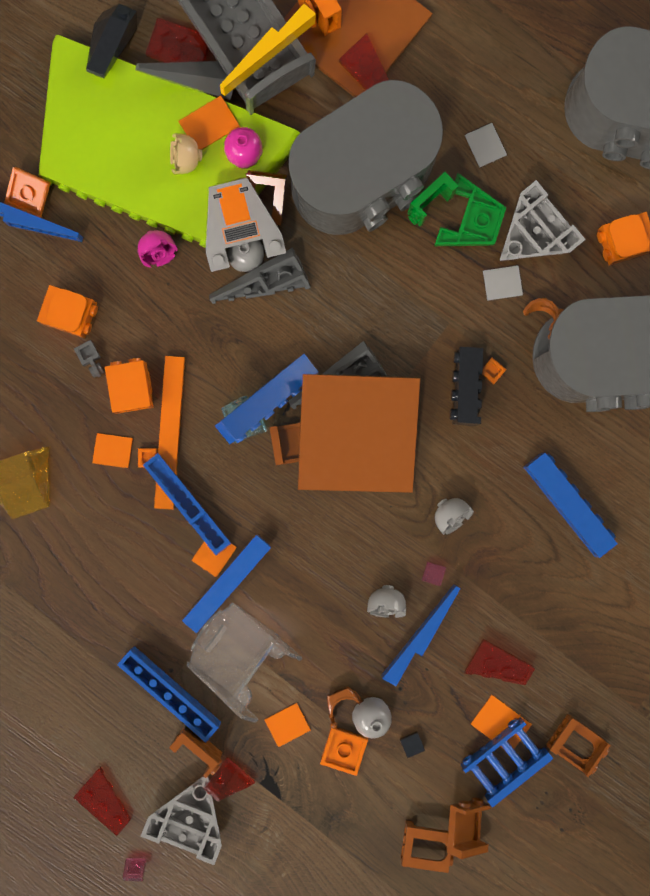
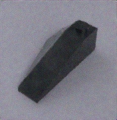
[86,4,137,78]

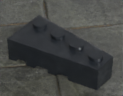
[449,347,483,426]

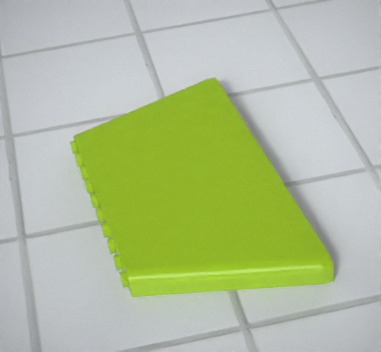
[38,35,300,248]

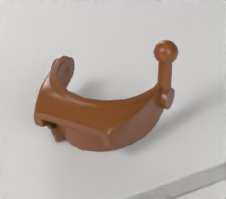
[523,298,563,340]
[327,686,363,729]

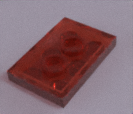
[146,18,209,63]

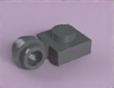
[74,340,104,378]

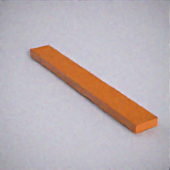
[154,356,185,510]

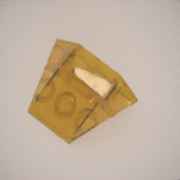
[0,447,49,520]

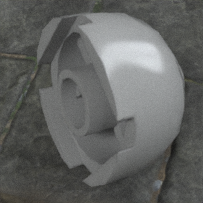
[226,240,264,272]
[434,498,474,535]
[367,585,406,618]
[352,697,392,739]

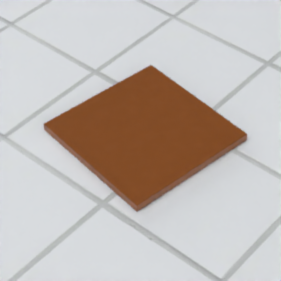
[284,0,433,97]
[298,374,420,493]

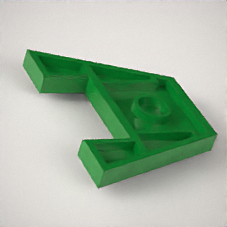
[434,173,506,246]

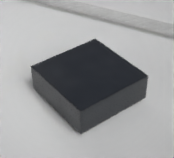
[400,731,425,758]

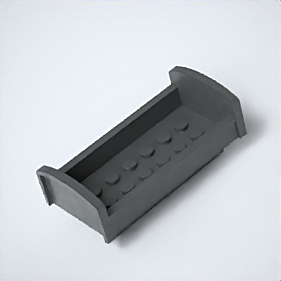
[177,0,316,115]

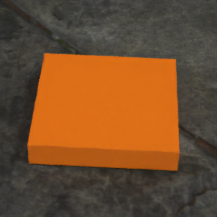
[4,167,51,218]
[320,727,368,776]

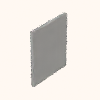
[465,123,507,168]
[483,266,523,301]

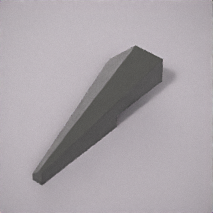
[135,61,233,100]
[209,247,311,304]
[289,341,388,409]

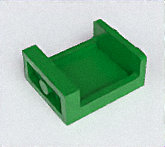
[407,172,458,227]

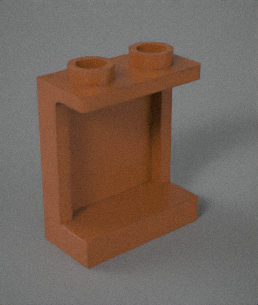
[269,423,300,465]
[169,725,223,778]
[447,798,491,859]

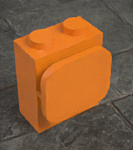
[298,0,342,36]
[597,212,650,266]
[37,285,98,338]
[105,358,154,414]

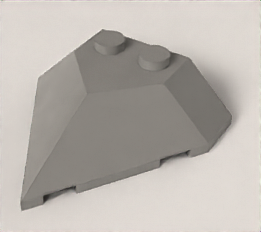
[500,180,586,261]
[141,776,222,865]

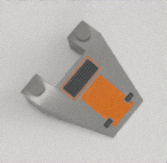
[206,178,286,272]

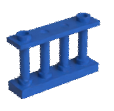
[461,717,553,808]

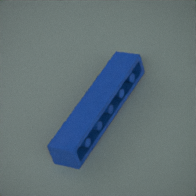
[215,354,318,444]
[523,453,618,558]
[117,646,221,743]

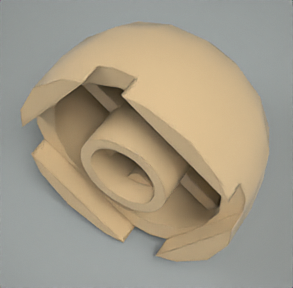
[170,133,202,174]

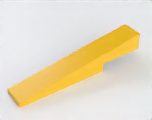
[220,4,316,96]

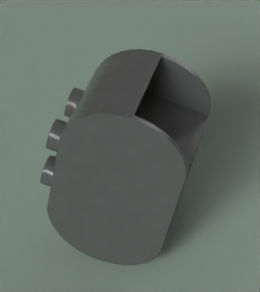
[564,26,650,169]
[289,80,443,235]
[533,295,650,412]

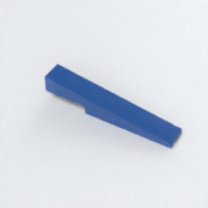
[0,202,83,242]
[143,453,232,556]
[182,534,272,633]
[382,584,460,686]

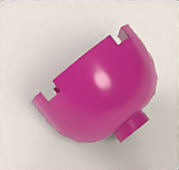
[224,127,263,168]
[137,230,178,267]

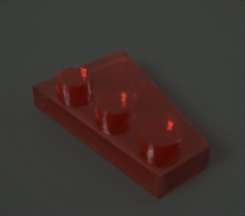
[339,33,389,90]
[465,639,535,685]
[73,766,131,836]

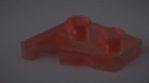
[204,757,255,802]

